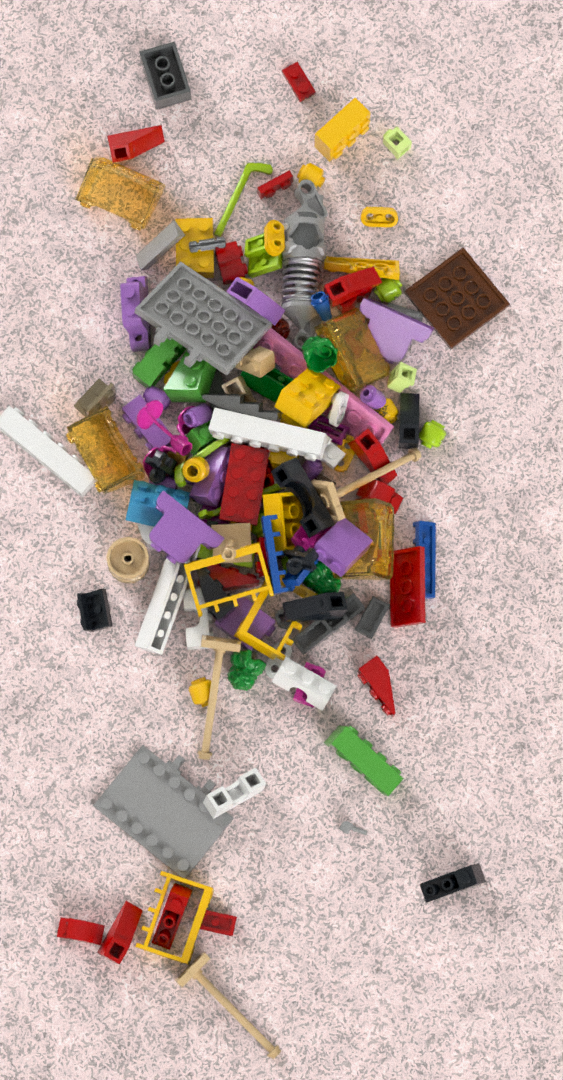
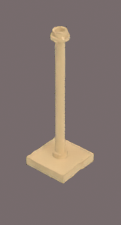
[311,448,421,521]
[211,523,252,564]
[198,635,241,760]
[175,952,281,1059]

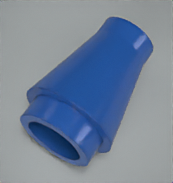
[311,292,332,321]

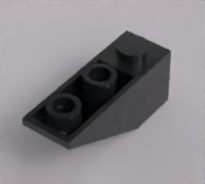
[398,393,420,449]
[196,567,237,623]
[282,592,348,622]
[420,863,486,903]

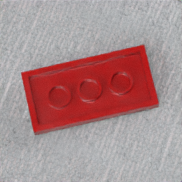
[219,443,269,526]
[390,546,426,628]

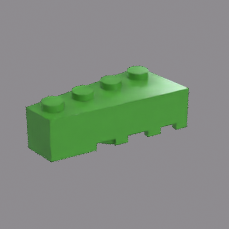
[132,338,187,388]
[163,349,216,403]
[324,725,404,796]

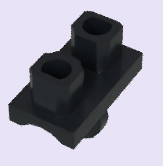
[144,450,177,484]
[283,545,319,575]

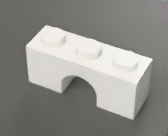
[183,589,213,650]
[272,657,336,711]
[203,768,266,819]

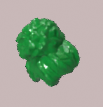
[301,336,338,373]
[303,561,342,594]
[227,649,267,691]

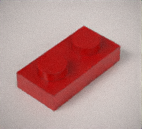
[281,61,316,102]
[257,170,293,199]
[255,537,270,578]
[200,910,237,937]

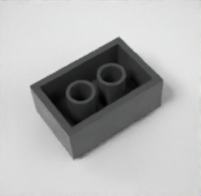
[139,41,191,110]

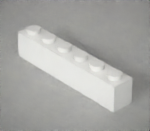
[0,406,97,498]
[209,408,328,461]
[135,545,201,655]

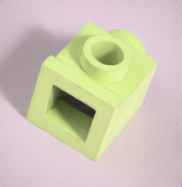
[383,127,412,160]
[387,362,417,393]

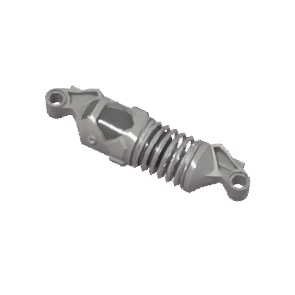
[282,179,328,353]

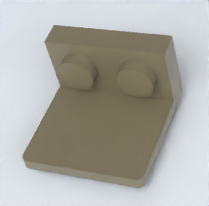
[74,378,116,421]

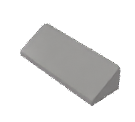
[136,220,185,271]

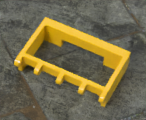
[184,542,274,617]
[234,570,318,660]
[135,871,214,965]

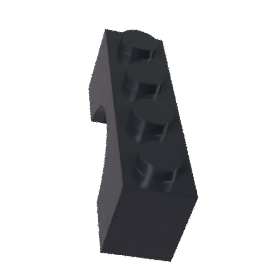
[271,457,335,538]

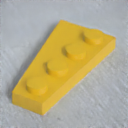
[324,256,400,280]

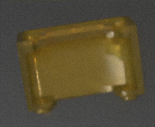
[75,156,166,231]
[314,308,390,393]
[65,405,145,495]
[333,498,394,580]

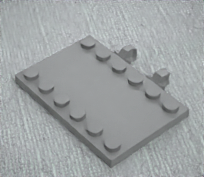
[134,262,272,375]
[93,745,234,879]

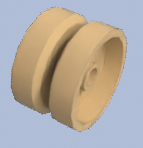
[106,537,150,584]

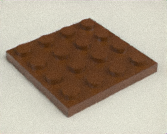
[404,247,510,350]

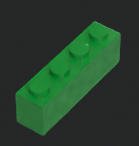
[240,368,294,403]

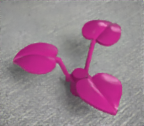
[137,400,195,478]

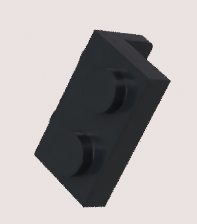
[77,589,113,632]

